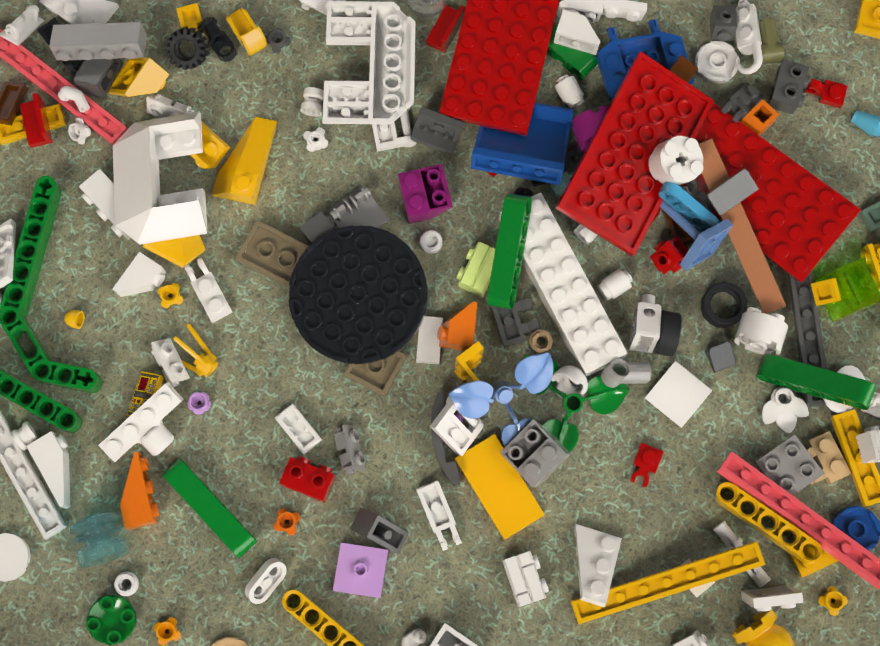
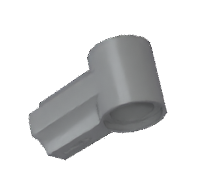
[601,358,652,388]

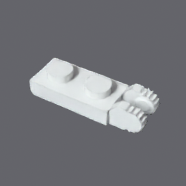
[184,258,233,323]
[416,480,462,551]

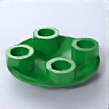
[86,595,136,645]

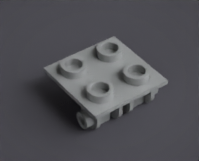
[326,185,389,228]
[756,434,825,495]

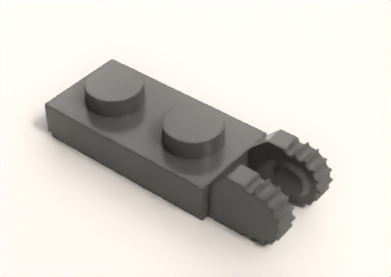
[721,83,764,123]

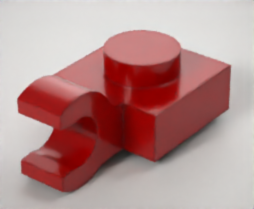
[805,79,848,108]

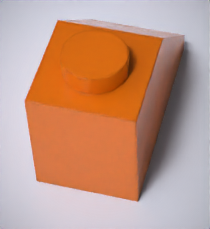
[437,302,477,351]

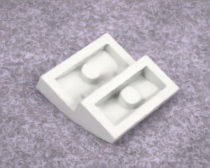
[645,361,712,428]

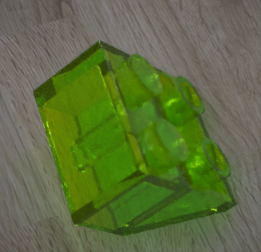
[814,258,880,322]

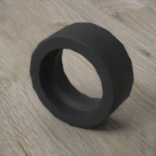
[700,282,747,328]
[653,310,682,357]

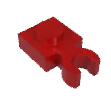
[630,443,664,488]

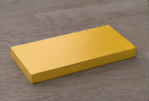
[454,434,545,540]

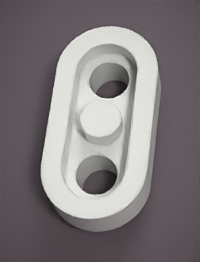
[245,558,287,604]

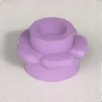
[188,392,211,415]

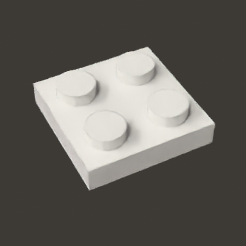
[741,585,803,611]

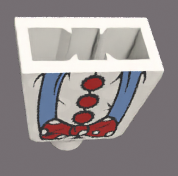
[629,294,661,353]

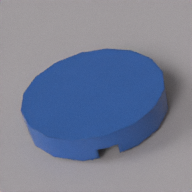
[832,506,880,551]

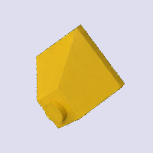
[108,57,169,97]
[143,235,205,268]

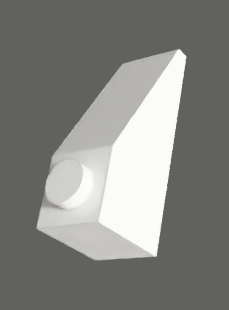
[26,431,71,509]

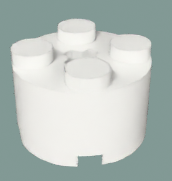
[649,136,703,186]
[734,307,788,355]

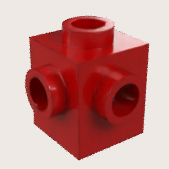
[650,236,689,275]

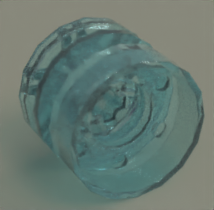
[68,512,130,568]

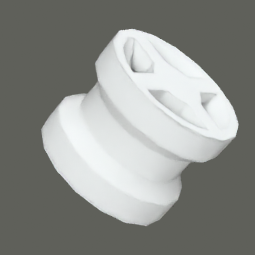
[10,421,40,451]

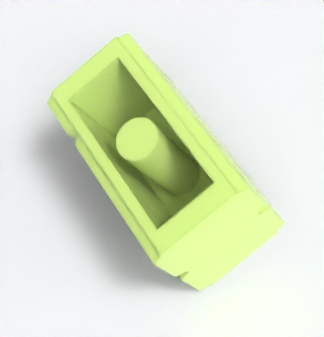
[456,242,495,298]

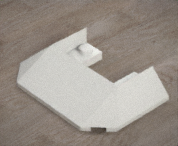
[322,1,416,125]
[113,111,207,245]

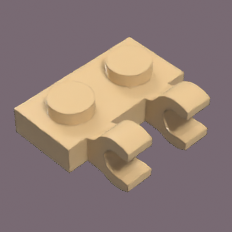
[806,431,852,485]

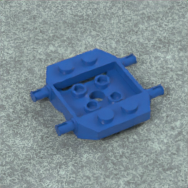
[596,19,695,102]

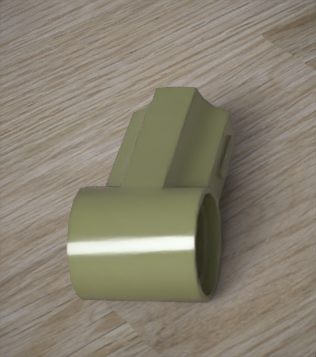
[759,18,784,64]

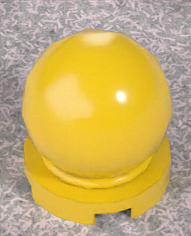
[731,610,795,646]

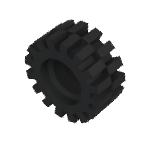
[165,27,209,70]

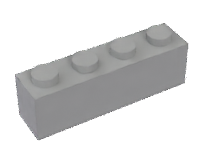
[49,22,147,61]

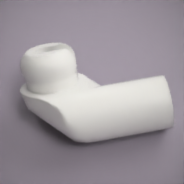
[58,86,90,112]
[401,629,427,646]

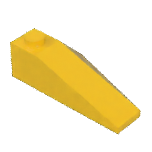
[212,117,277,205]

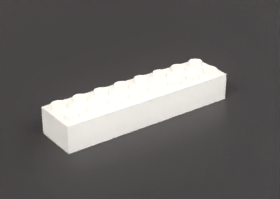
[499,193,627,377]

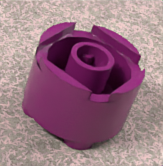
[571,106,609,152]

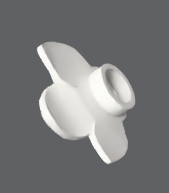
[762,387,809,433]

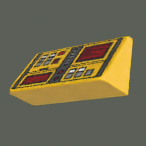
[127,371,164,417]

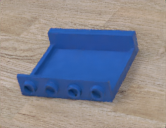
[470,103,574,185]

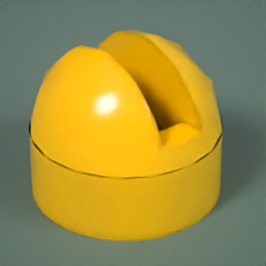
[64,310,85,329]

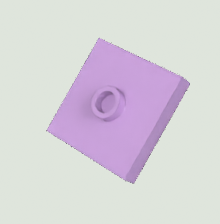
[333,543,388,598]

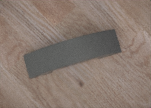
[431,392,460,488]

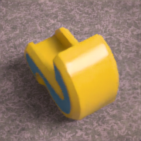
[226,8,267,56]

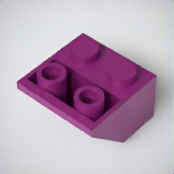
[398,164,453,224]

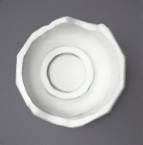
[551,365,588,398]

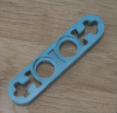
[659,182,725,241]

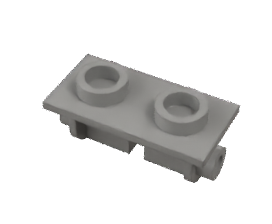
[334,425,366,475]

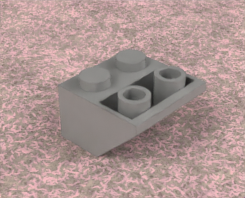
[500,419,571,487]

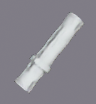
[713,521,771,588]

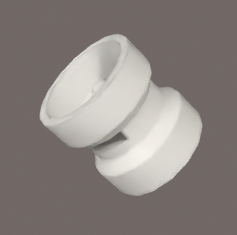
[300,87,324,117]

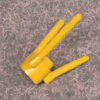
[173,324,219,377]

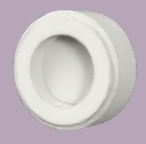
[420,230,443,254]

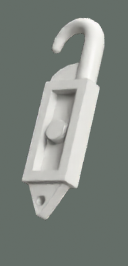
[735,0,763,74]

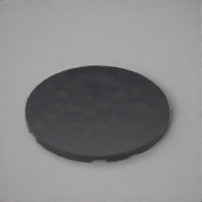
[288,225,428,364]

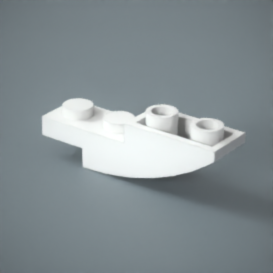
[556,0,647,23]

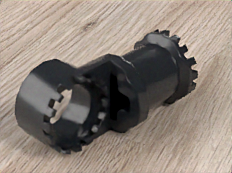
[198,17,236,62]

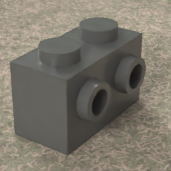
[768,59,810,114]

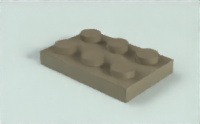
[235,220,309,288]

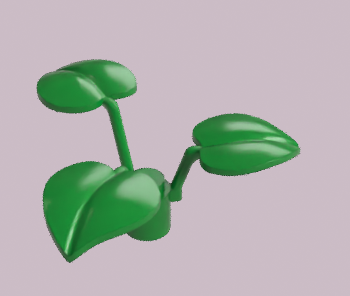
[523,355,630,452]

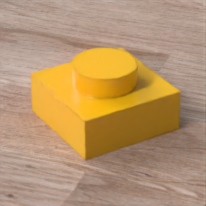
[811,278,841,306]

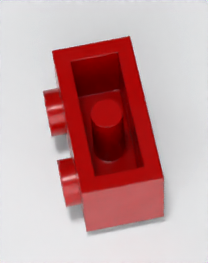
[279,455,336,503]

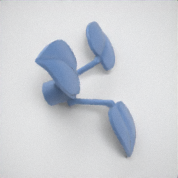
[448,352,553,447]

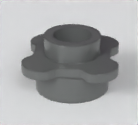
[265,28,291,53]

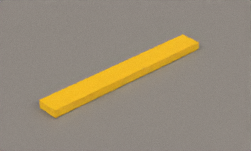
[571,541,766,624]

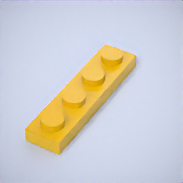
[830,409,880,507]

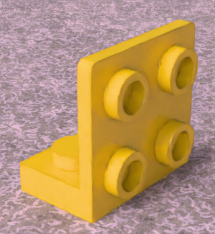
[454,341,484,382]

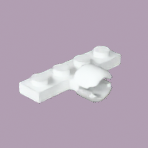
[98,382,184,462]

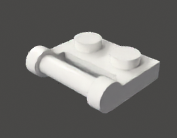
[372,108,417,152]
[430,397,484,456]

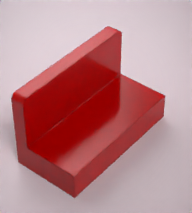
[426,5,465,53]
[20,93,53,148]

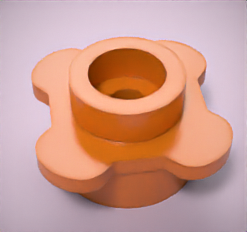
[274,508,301,535]

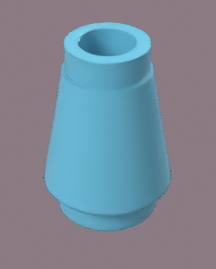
[851,110,880,138]

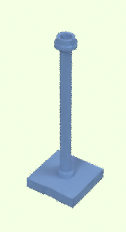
[660,200,733,271]

